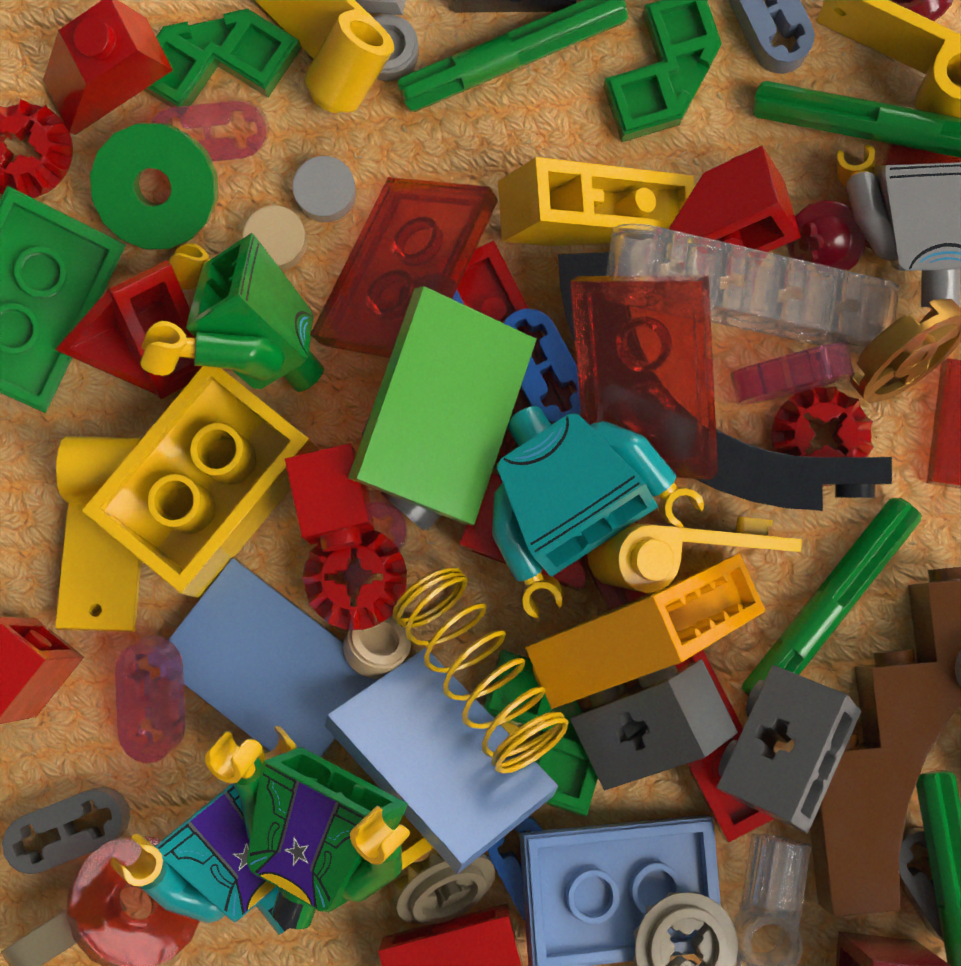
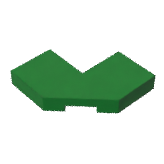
[603,0,722,142]
[144,9,301,116]
[483,649,598,816]

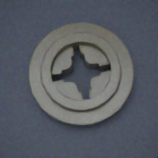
[392,850,495,924]
[632,892,738,966]

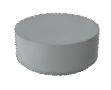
[374,14,419,81]
[293,156,356,222]

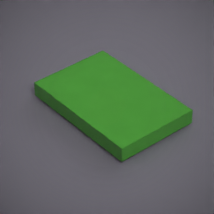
[348,286,537,525]

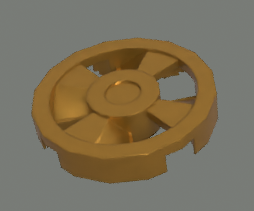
[849,299,961,403]

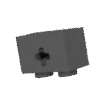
[570,659,738,791]
[717,665,861,834]

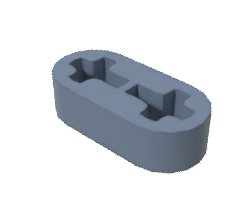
[729,0,815,74]

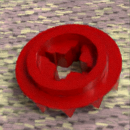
[0,99,73,198]
[771,386,874,487]
[302,530,407,630]

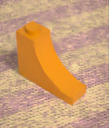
[525,553,766,709]

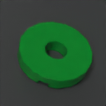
[90,123,219,249]

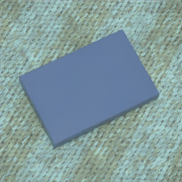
[153,558,379,757]
[325,648,558,875]
[519,815,721,966]

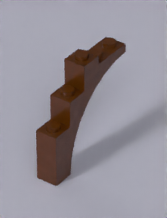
[810,567,961,917]

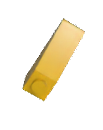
[498,157,695,246]

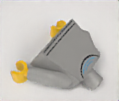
[837,145,961,308]

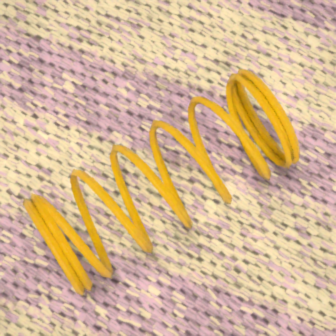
[393,568,568,774]

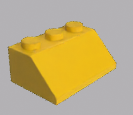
[82,366,319,598]

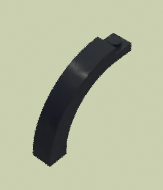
[558,252,892,511]

